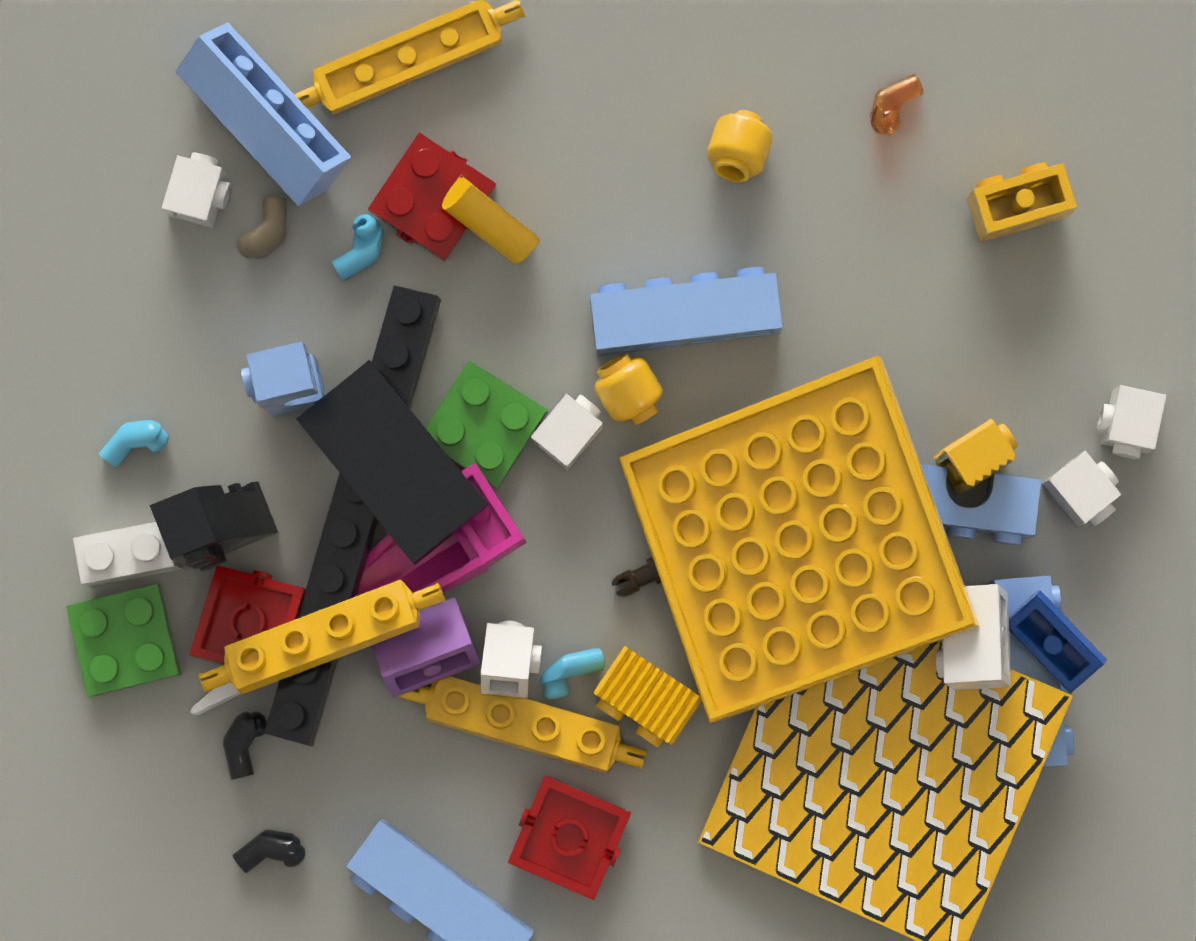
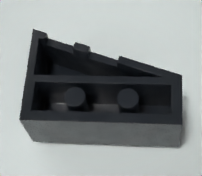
[150,481,278,571]

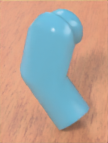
[331,214,384,281]
[98,420,169,468]
[540,648,605,700]

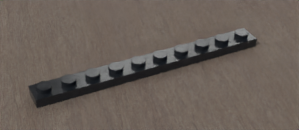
[264,285,441,747]

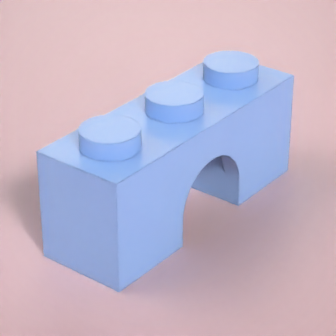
[241,341,326,417]
[921,464,1041,545]

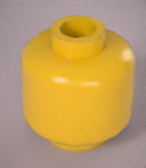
[707,110,773,182]
[594,353,663,425]

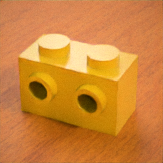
[967,162,1077,243]

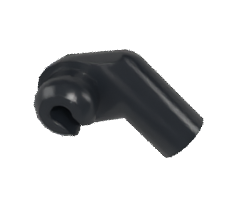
[223,711,267,780]
[232,830,306,873]

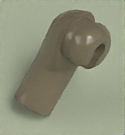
[238,197,286,259]

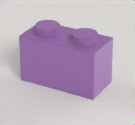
[372,597,481,698]

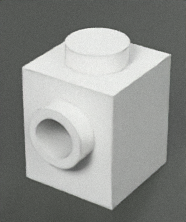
[162,152,232,229]
[1097,385,1166,459]
[531,393,603,471]
[1042,450,1121,527]
[481,621,542,698]

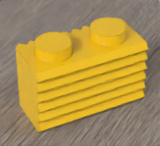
[934,419,1018,494]
[593,646,702,748]

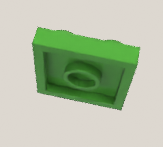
[426,361,548,489]
[66,584,181,697]

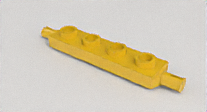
[294,0,526,115]
[199,579,446,695]
[399,676,647,774]

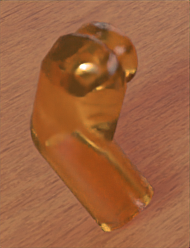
[869,73,924,135]

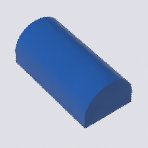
[1009,590,1107,694]

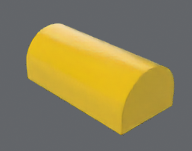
[442,177,540,264]

